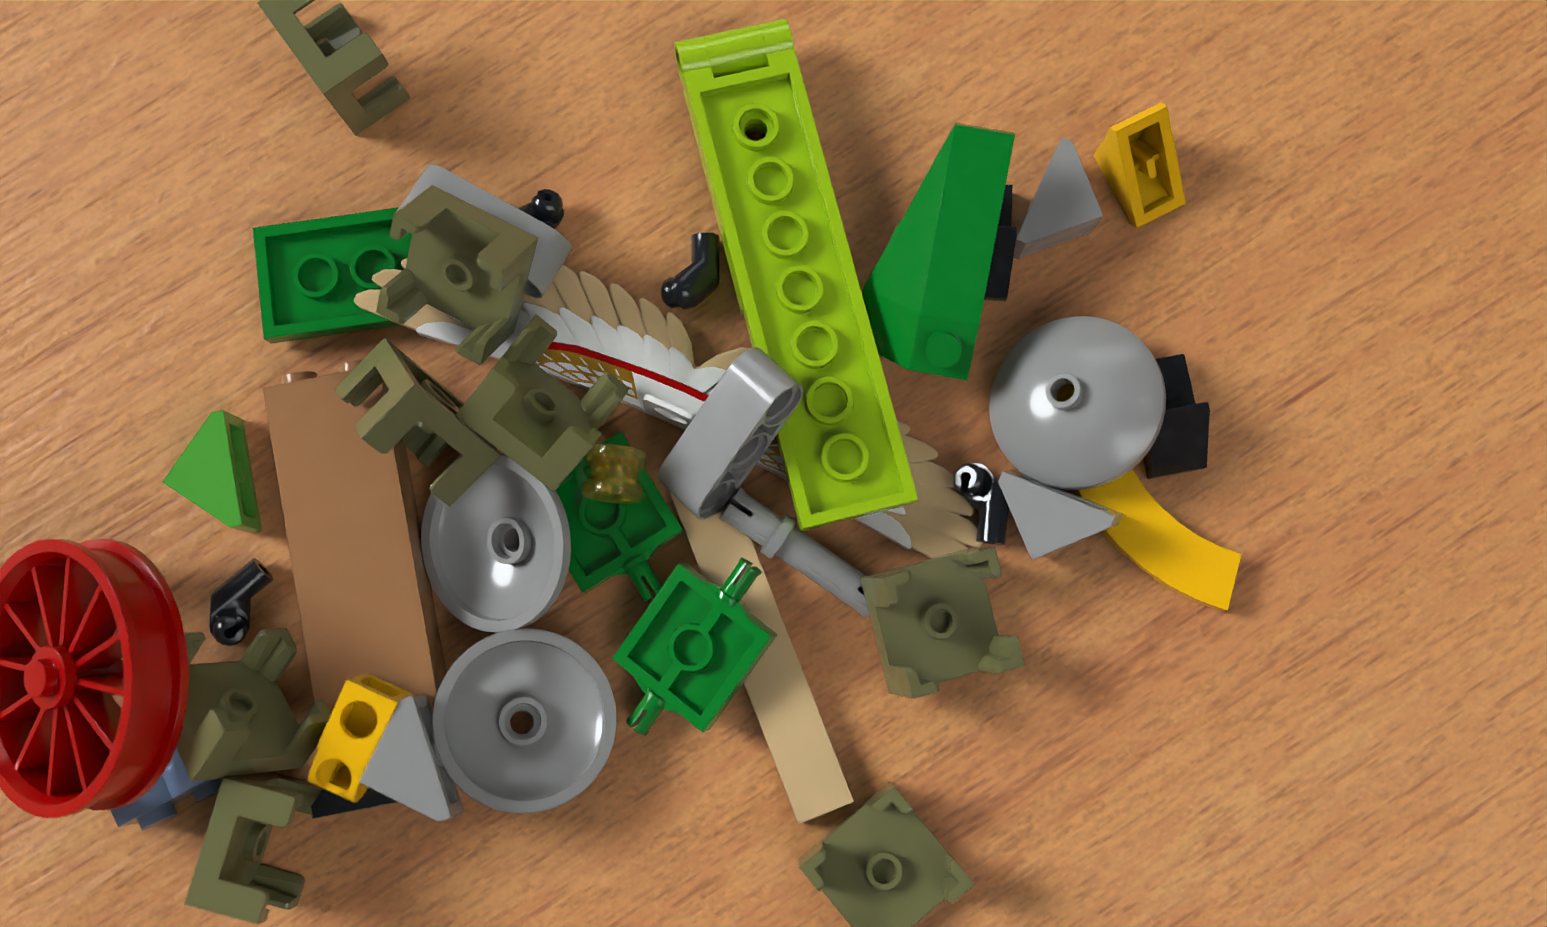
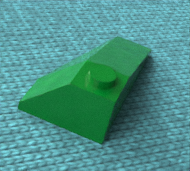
[862,122,1015,380]

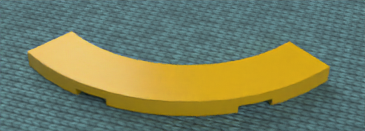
[1057,384,1242,612]

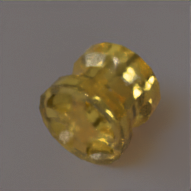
[582,444,646,504]

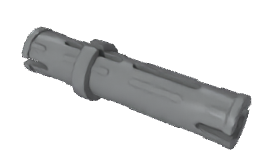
[719,488,869,618]

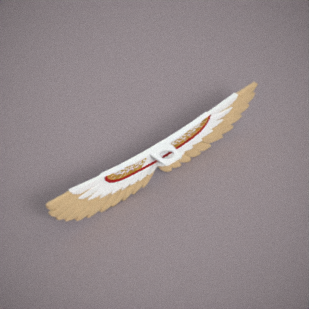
[354,258,983,559]

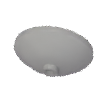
[989,316,1166,490]
[421,453,571,632]
[432,628,617,814]

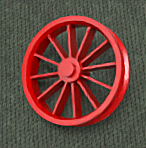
[0,539,189,818]

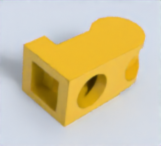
[308,672,415,803]

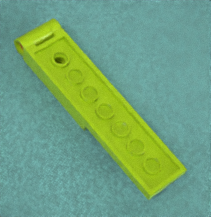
[674,18,919,532]

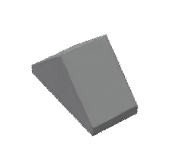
[1013,137,1103,259]
[998,470,1123,560]
[359,695,464,822]

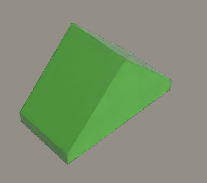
[162,410,262,533]

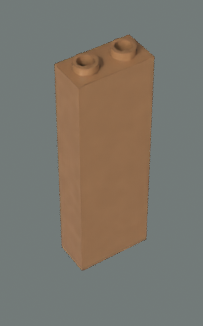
[263,360,446,714]

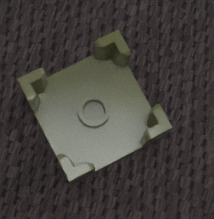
[257,0,410,136]
[376,185,538,365]
[455,314,630,492]
[335,338,501,507]
[860,547,1025,699]
[176,628,331,782]
[184,772,323,925]
[798,782,975,927]

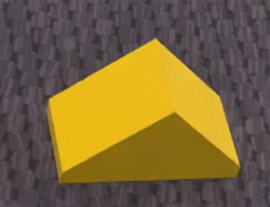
[1093,102,1186,228]

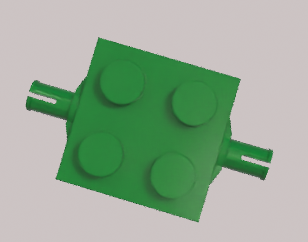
[555,432,684,603]
[612,558,778,735]

